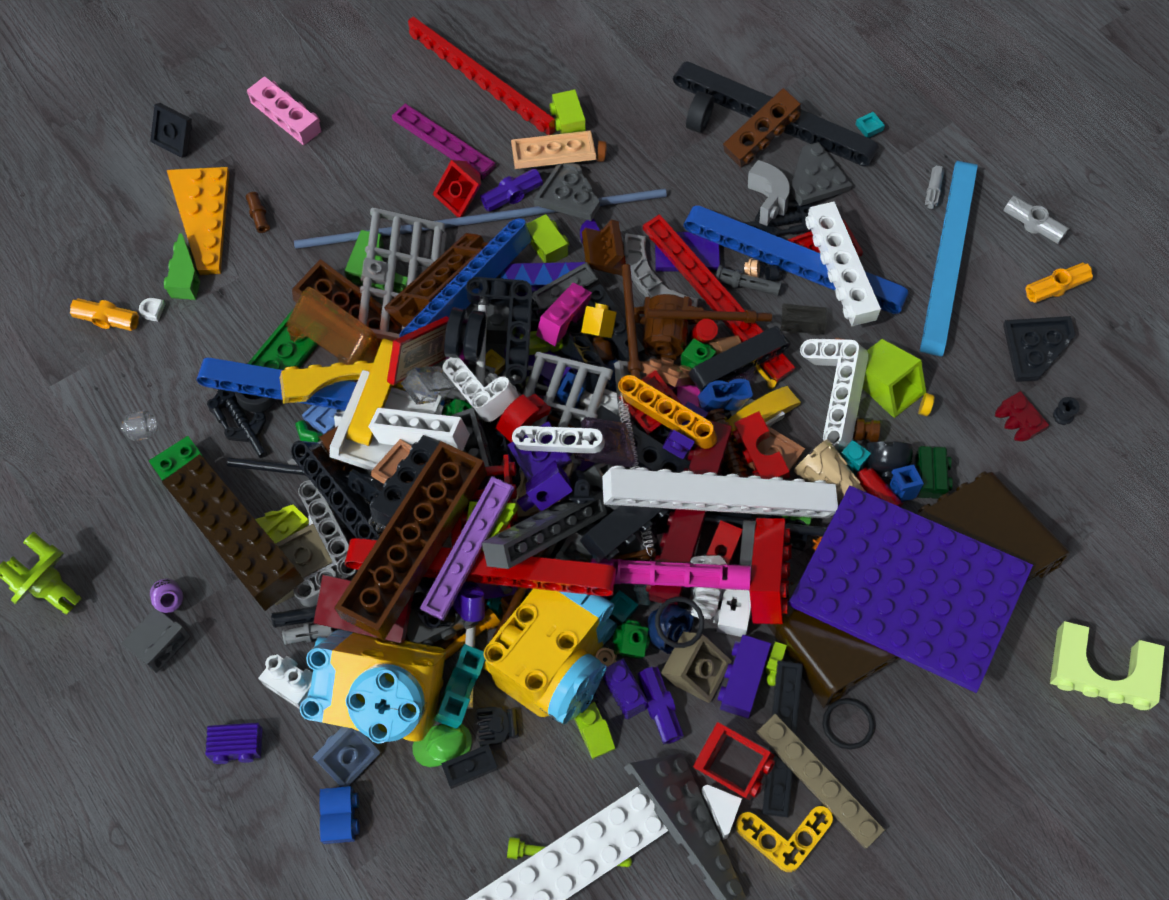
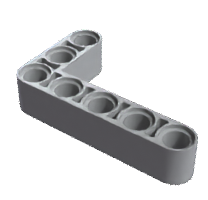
[293,480,355,607]

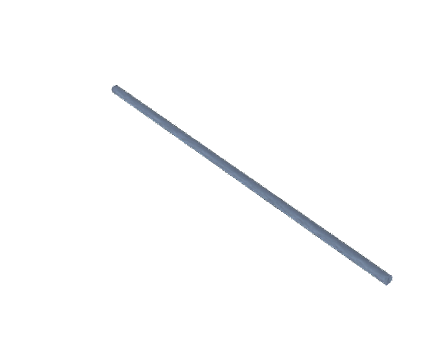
[294,189,667,249]

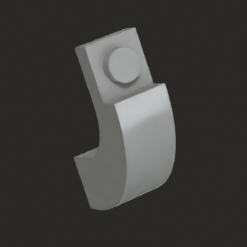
[748,160,789,226]

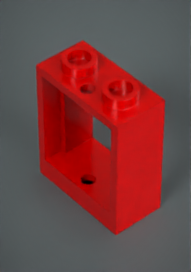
[693,722,775,800]

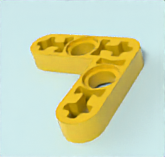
[736,806,833,872]

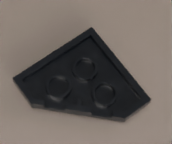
[1003,316,1075,382]

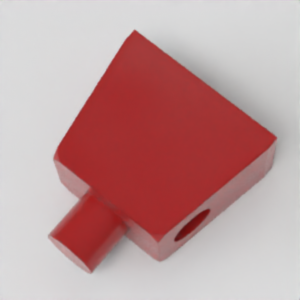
[706,520,743,565]

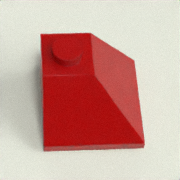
[432,160,481,217]

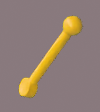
[755,366,776,389]

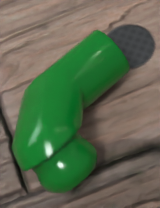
[295,420,323,443]

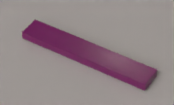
[392,103,496,180]

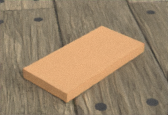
[511,131,596,169]

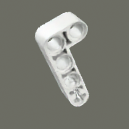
[443,357,519,422]

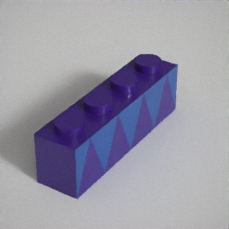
[501,262,586,297]

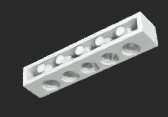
[805,202,881,326]

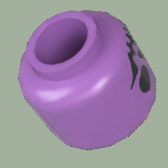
[150,578,183,613]

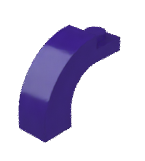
[662,402,708,460]

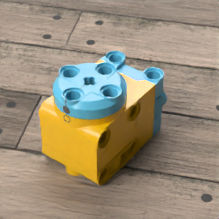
[483,589,617,725]
[300,630,446,743]

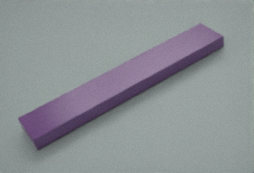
[420,476,515,621]

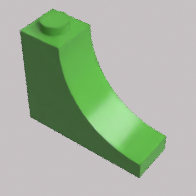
[345,230,408,293]

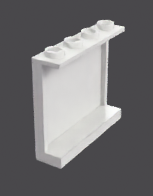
[330,370,444,471]

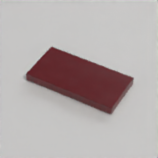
[313,575,414,643]

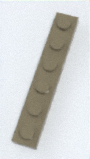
[756,714,884,848]

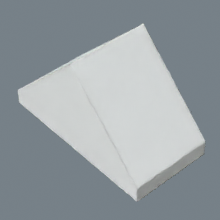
[701,785,742,840]

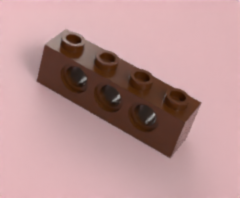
[723,88,801,168]

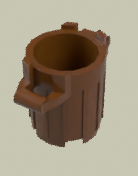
[634,294,704,361]

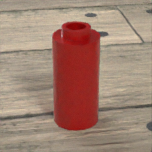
[856,468,903,507]

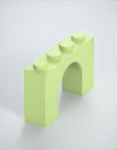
[1050,621,1165,710]

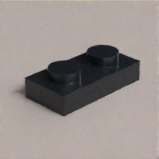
[441,744,498,789]

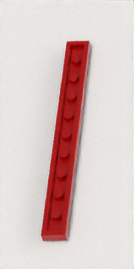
[408,16,555,135]
[643,214,795,383]

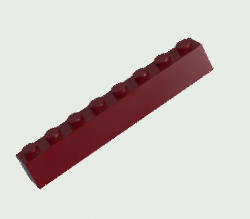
[646,420,732,606]

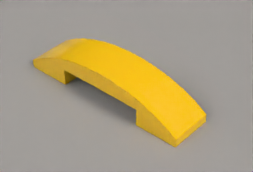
[726,386,801,444]

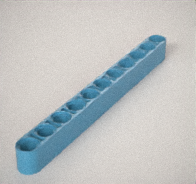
[920,161,978,357]

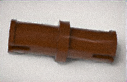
[245,192,270,233]

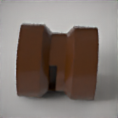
[854,418,880,442]

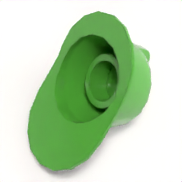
[412,723,472,767]

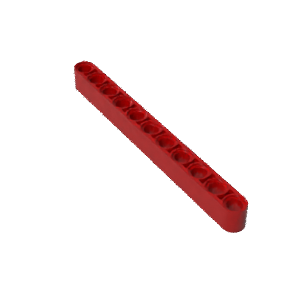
[345,538,616,596]

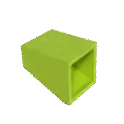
[862,339,926,418]

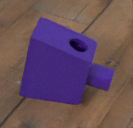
[517,459,573,512]

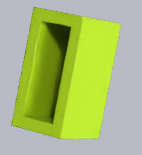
[549,89,586,134]
[527,214,569,263]

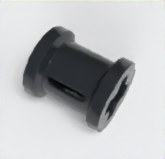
[1053,397,1080,425]

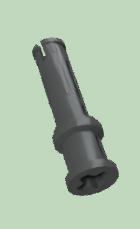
[716,265,781,296]

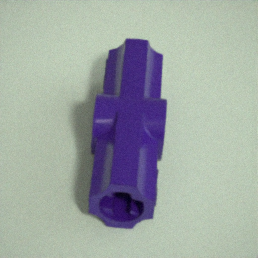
[480,169,543,212]
[638,666,684,745]

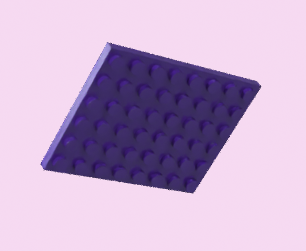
[788,485,1033,693]

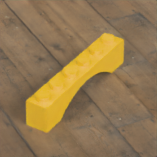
[280,361,423,404]

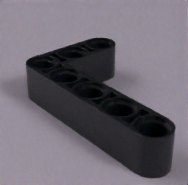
[514,308,606,394]

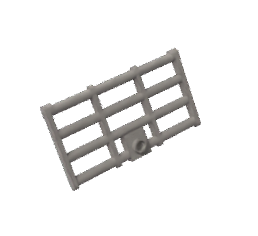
[355,208,445,341]
[501,352,613,499]

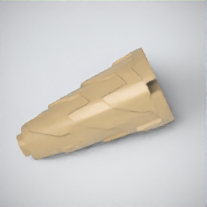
[794,439,867,506]

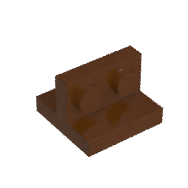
[582,219,626,276]

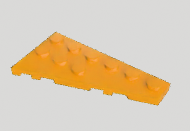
[167,167,229,275]

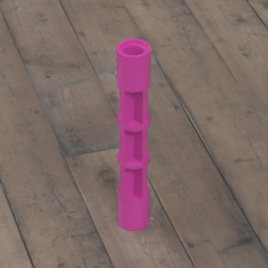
[591,558,751,591]

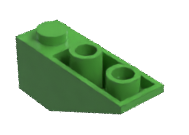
[164,233,200,300]

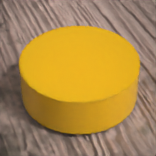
[918,393,935,417]

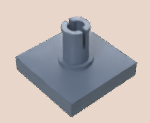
[313,726,380,787]

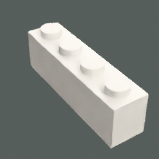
[368,408,470,451]

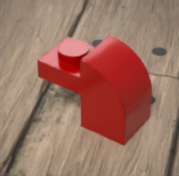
[496,394,551,442]

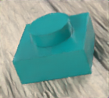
[855,112,885,138]
[610,590,638,624]

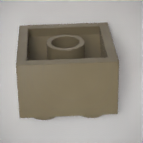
[661,632,732,703]

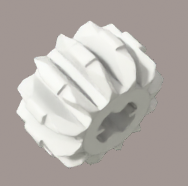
[688,587,720,620]

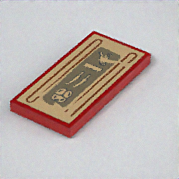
[387,316,449,385]

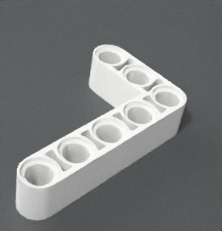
[800,339,868,453]

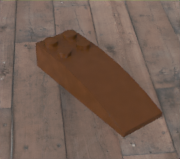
[292,259,402,357]

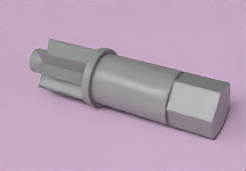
[925,165,944,209]

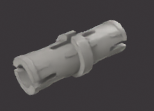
[282,623,333,645]

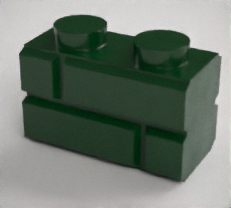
[915,446,953,499]

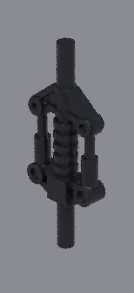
[745,200,838,237]
[207,389,267,458]

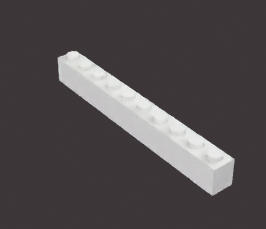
[602,466,838,518]

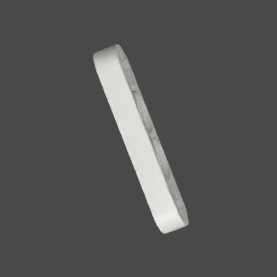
[512,426,605,454]

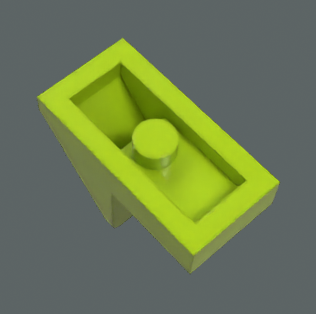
[574,702,615,759]

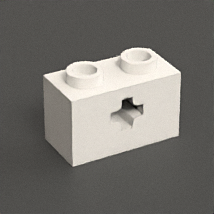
[713,588,751,637]

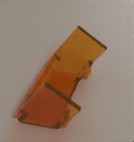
[286,287,379,383]

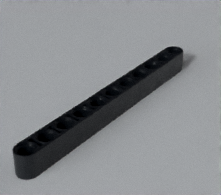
[673,61,879,166]
[291,440,456,629]

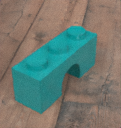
[434,644,485,729]

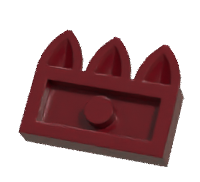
[995,391,1049,441]

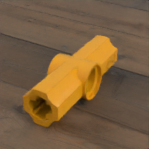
[1025,262,1093,303]
[70,298,139,331]

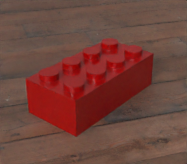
[749,518,792,624]

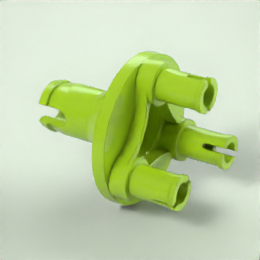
[0,532,82,615]

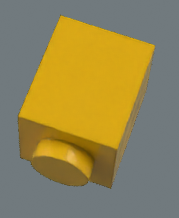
[581,303,617,338]

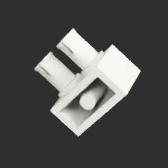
[259,655,313,709]

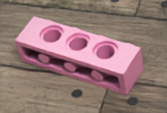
[247,76,322,145]

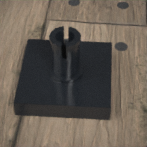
[150,103,192,158]

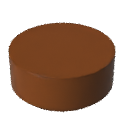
[596,141,607,162]

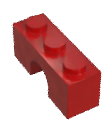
[732,411,790,480]

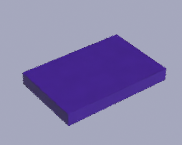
[655,232,720,272]

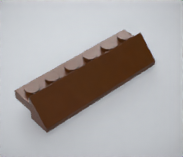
[384,233,488,328]

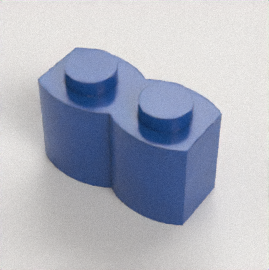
[698,379,753,412]
[320,786,360,844]

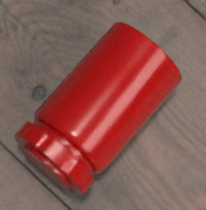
[689,319,718,344]

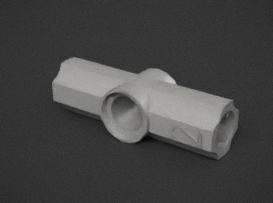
[1004,195,1070,244]

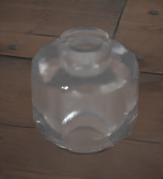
[121,410,158,441]

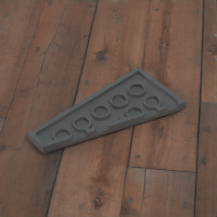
[624,753,747,900]

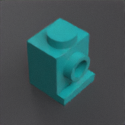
[841,440,870,476]

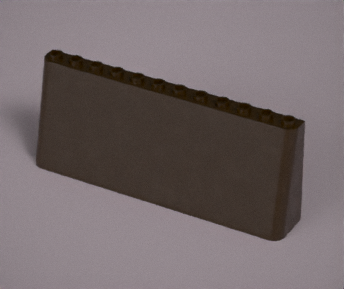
[767,471,1071,708]

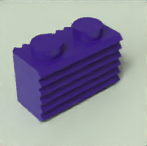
[603,659,648,719]
[205,723,262,764]

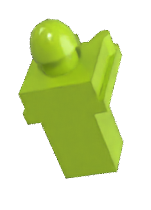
[765,641,787,686]

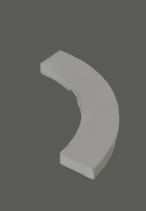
[624,233,699,307]

